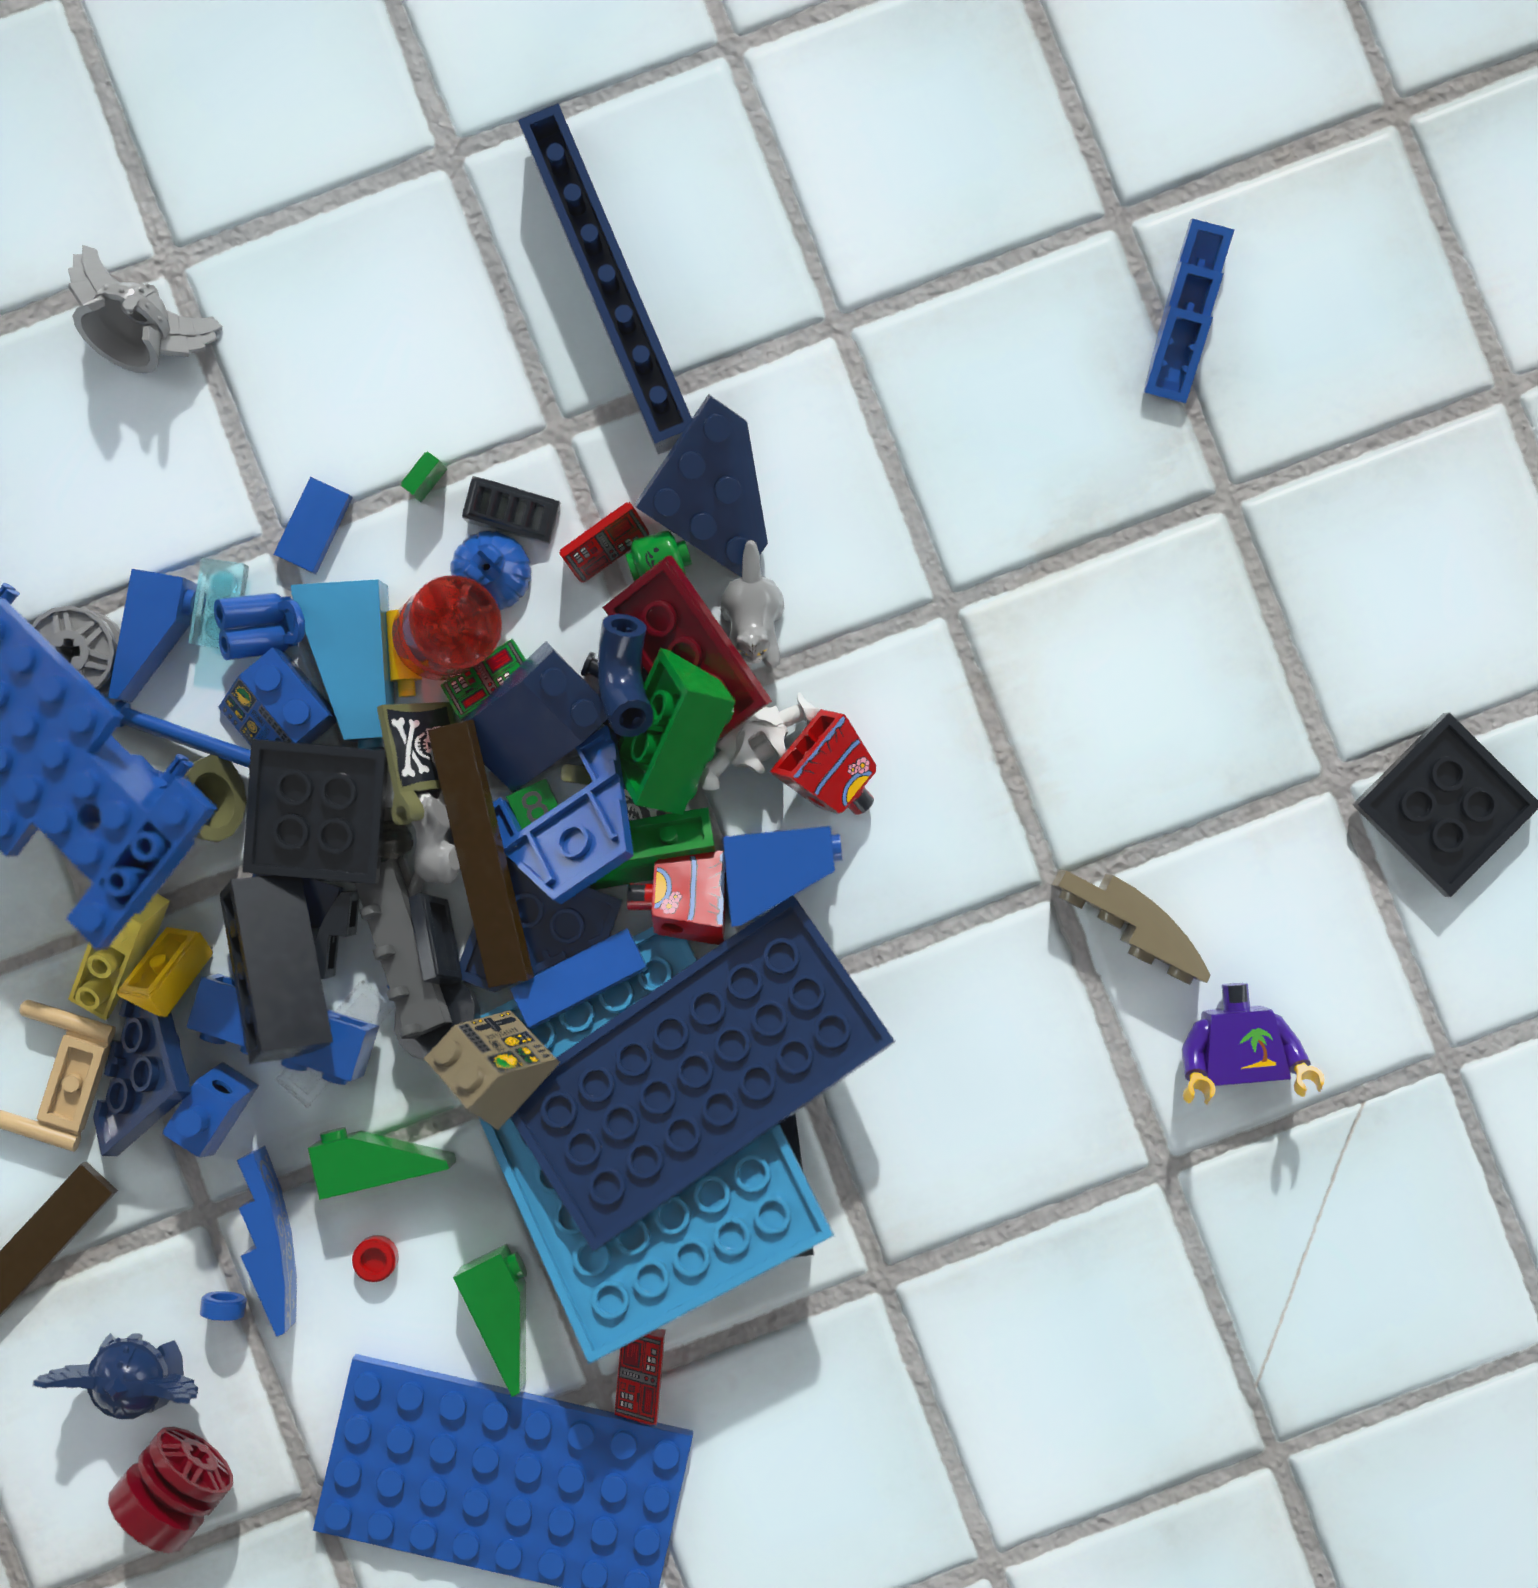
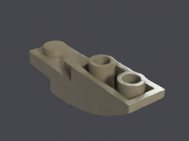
[1051,870,1211,985]

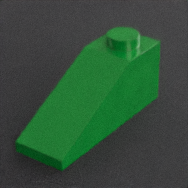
[308,1127,456,1200]
[453,1244,527,1397]

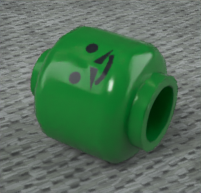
[625,530,693,582]

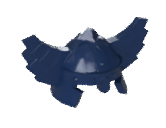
[33,1333,198,1420]

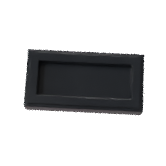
[409,893,462,986]

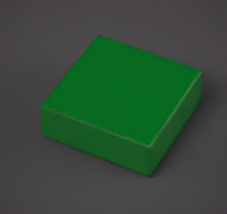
[401,451,447,503]

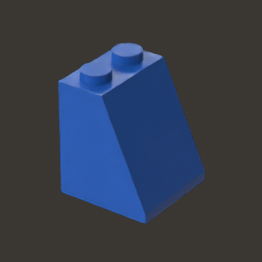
[723,826,842,927]

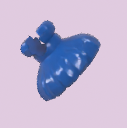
[450,530,532,612]

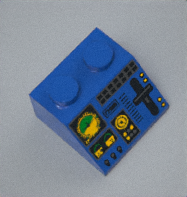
[218,647,337,746]

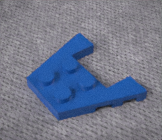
[493,725,634,904]

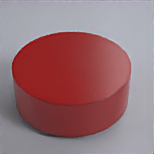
[352,1235,399,1282]

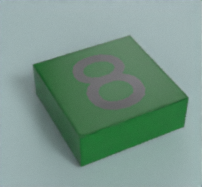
[506,778,559,829]

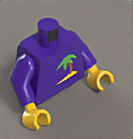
[1181,982,1324,1105]

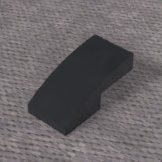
[314,891,360,979]

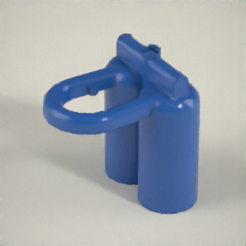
[214,593,305,660]

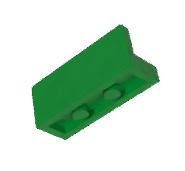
[590,807,716,889]

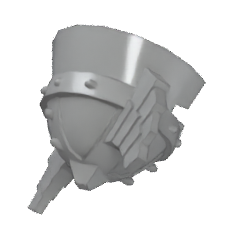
[68,245,223,373]

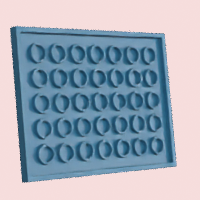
[478,926,835,1364]

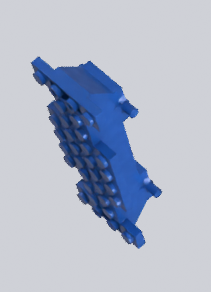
[0,583,217,950]

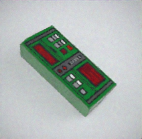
[440,638,527,721]

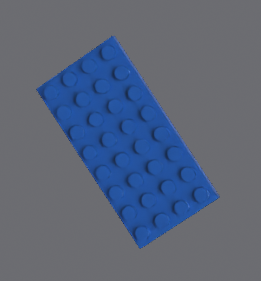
[313,1354,693,1588]

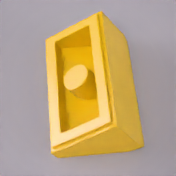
[116,927,213,1017]

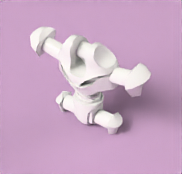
[701,662,820,790]

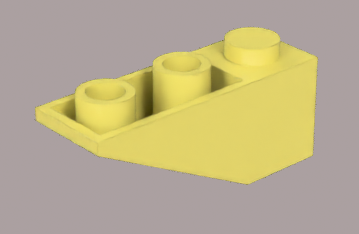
[68,893,170,1021]

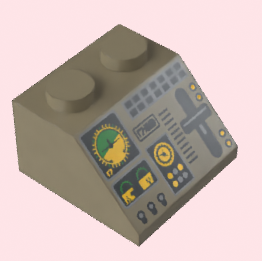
[424,1010,560,1130]

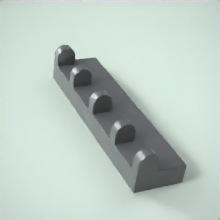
[350,859,452,1039]

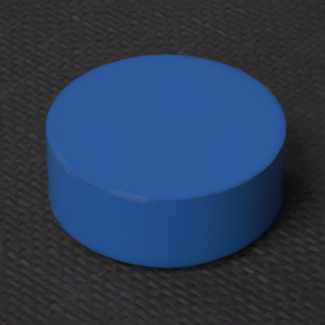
[199,1291,247,1321]

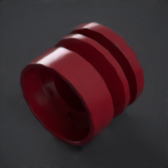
[108,1426,233,1554]

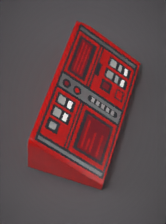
[559,502,650,583]
[614,1329,666,1425]

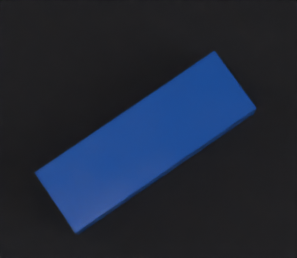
[510,928,649,1030]

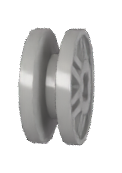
[32,606,120,695]

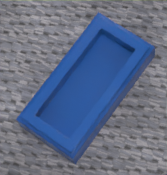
[274,476,353,574]

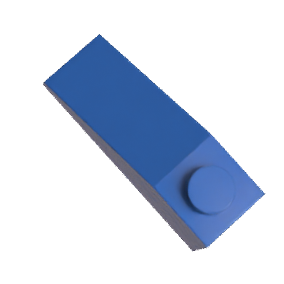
[108,569,200,703]

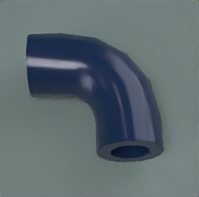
[598,614,654,737]

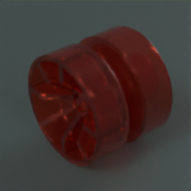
[392,575,502,681]

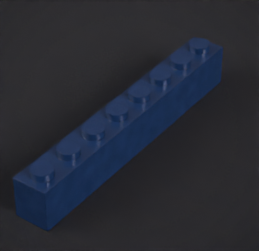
[518,103,692,455]

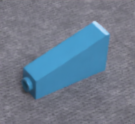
[291,579,395,749]

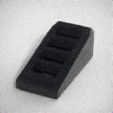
[462,476,561,544]

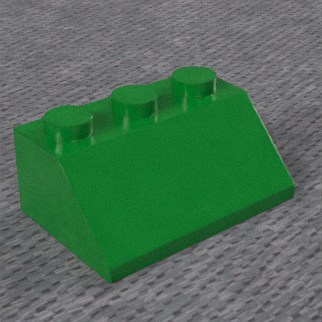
[618,648,735,815]

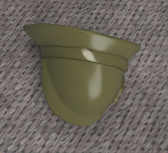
[183,755,247,843]

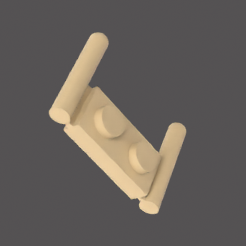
[0,1000,116,1152]

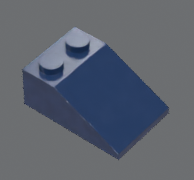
[463,641,608,793]

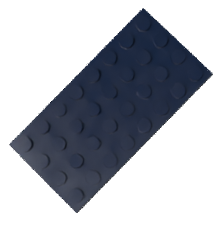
[510,895,896,1251]

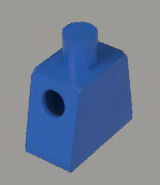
[162,1062,259,1158]

